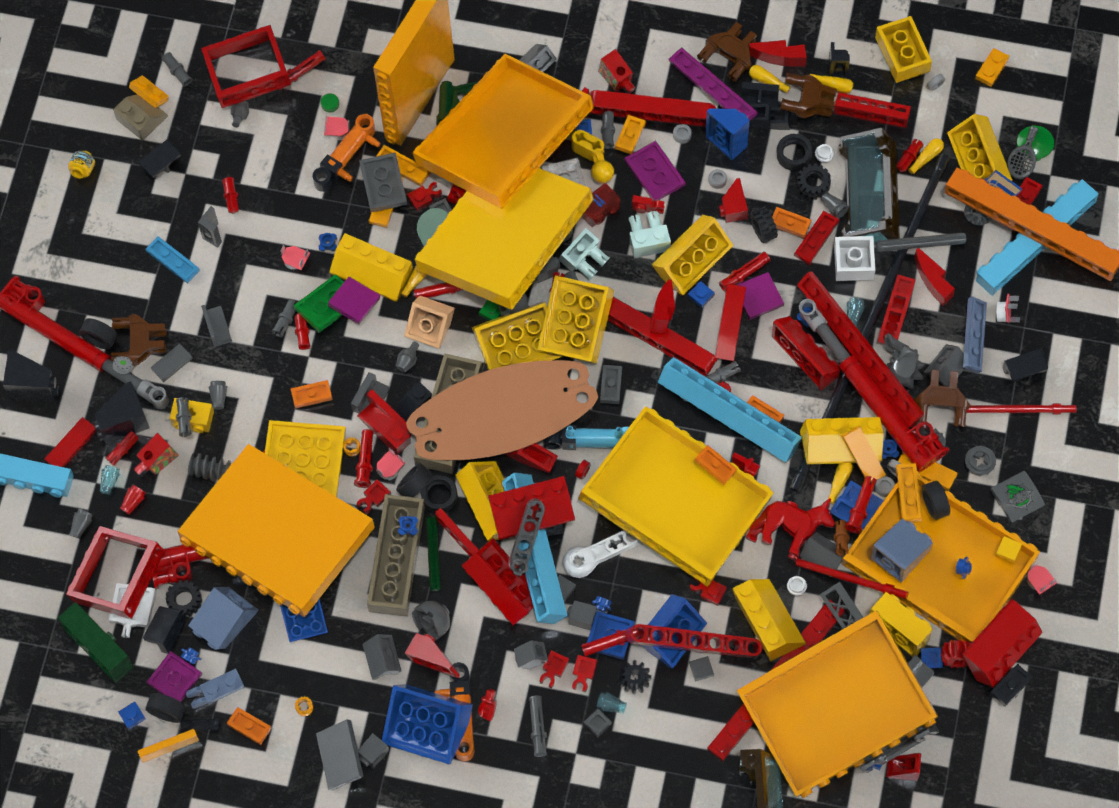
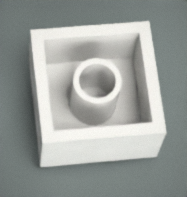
[834,236,875,281]

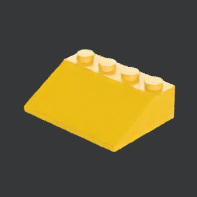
[537,276,614,364]
[472,301,562,370]

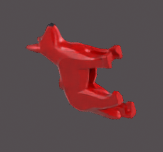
[746,498,836,561]

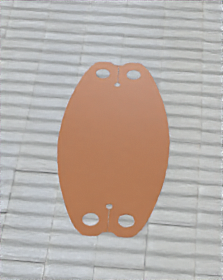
[406,360,598,460]

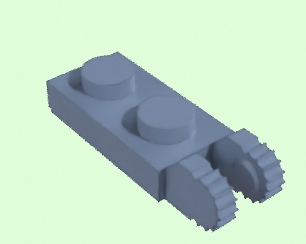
[186,669,245,709]

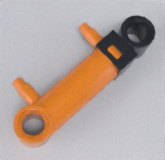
[312,114,381,192]
[434,662,475,762]

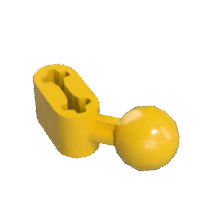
[571,130,614,183]

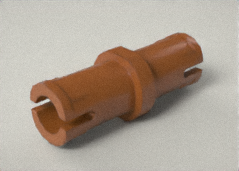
[834,520,850,556]

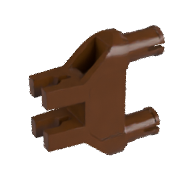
[697,22,757,82]
[780,72,837,118]
[111,314,167,366]
[914,369,970,427]

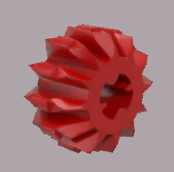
[941,639,971,668]

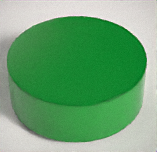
[321,93,339,113]

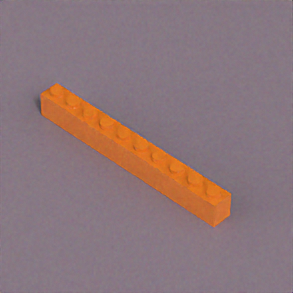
[944,168,1119,281]

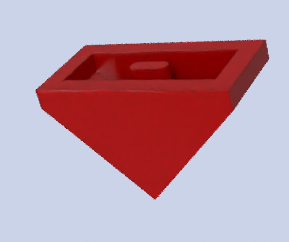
[886,753,921,781]

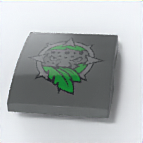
[990,471,1045,523]

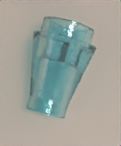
[847,297,865,327]
[99,465,120,495]
[596,691,627,714]

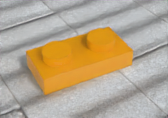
[975,48,1010,87]
[129,75,169,108]
[615,115,646,154]

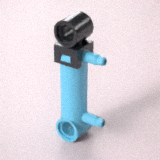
[543,425,629,450]

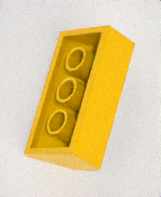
[947,114,1013,181]
[652,215,734,295]
[329,233,413,302]
[800,417,883,464]
[456,461,504,541]
[733,579,806,662]

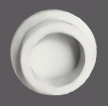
[815,144,834,162]
[787,576,807,596]

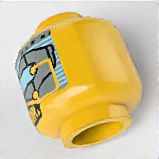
[68,151,95,179]

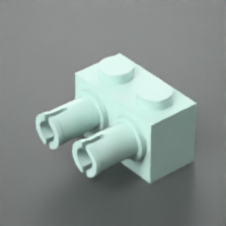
[629,211,671,258]
[558,228,610,280]

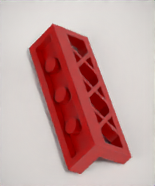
[834,92,911,128]

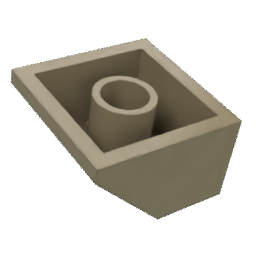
[113,94,168,141]

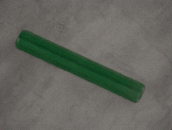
[426,517,440,591]

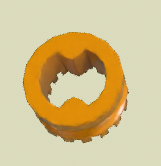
[343,437,360,457]
[295,696,313,716]

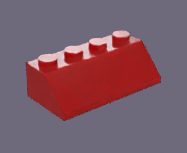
[772,316,840,391]
[488,476,575,540]
[462,538,534,625]
[962,599,1043,688]

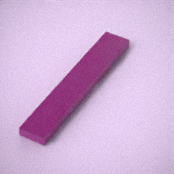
[669,47,757,121]

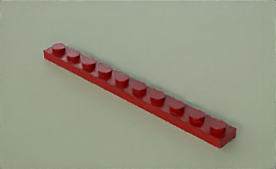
[797,272,925,427]
[707,599,845,762]

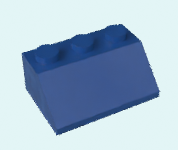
[706,109,749,160]
[637,594,707,668]

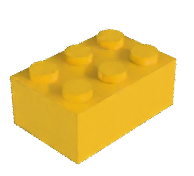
[875,16,932,83]
[870,592,933,657]

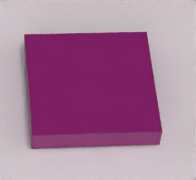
[738,272,784,320]
[328,277,380,324]
[146,651,202,702]

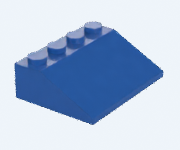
[382,684,473,764]

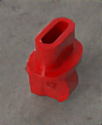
[732,452,761,477]
[478,689,497,721]

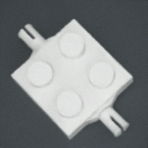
[109,583,156,638]

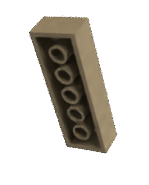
[414,353,482,474]
[367,494,425,617]

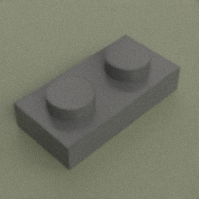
[600,365,622,404]

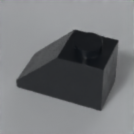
[395,382,432,422]

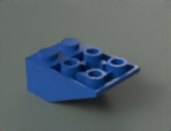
[280,599,328,642]

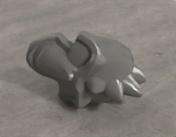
[884,333,925,389]

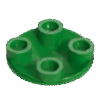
[1016,126,1054,161]

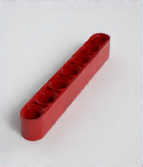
[590,90,716,127]
[607,297,717,376]
[625,624,762,658]

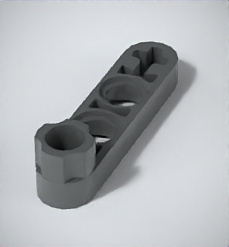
[509,498,545,576]

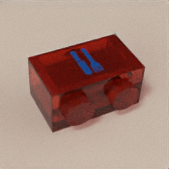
[581,182,620,227]

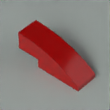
[749,40,807,67]
[914,247,955,306]
[650,279,675,334]
[504,443,558,473]

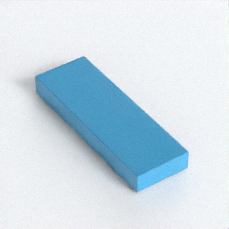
[145,236,200,284]

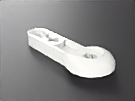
[562,530,640,578]

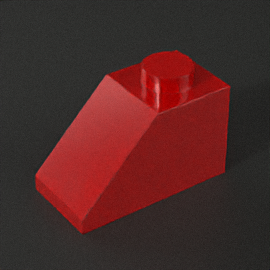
[719,178,748,223]

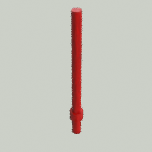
[967,403,1077,415]
[796,558,909,599]

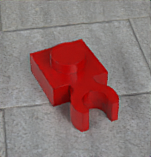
[407,182,442,211]
[632,195,665,214]
[357,479,391,514]
[690,579,727,606]
[540,650,569,688]
[572,655,598,693]

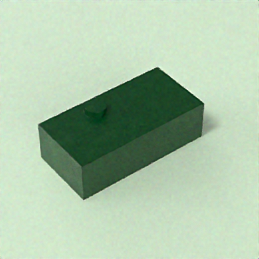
[58,602,134,683]

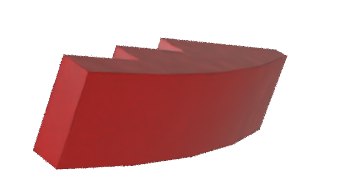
[877,275,916,344]
[715,284,747,361]

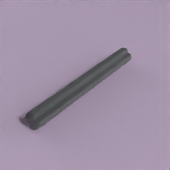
[876,233,966,252]

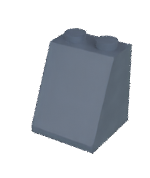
[871,519,933,583]
[188,587,258,650]

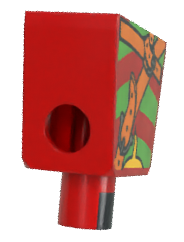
[598,49,635,94]
[134,432,179,477]

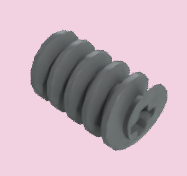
[188,453,231,481]

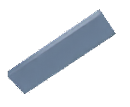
[963,296,987,373]

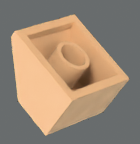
[404,296,455,349]

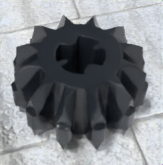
[618,660,651,695]

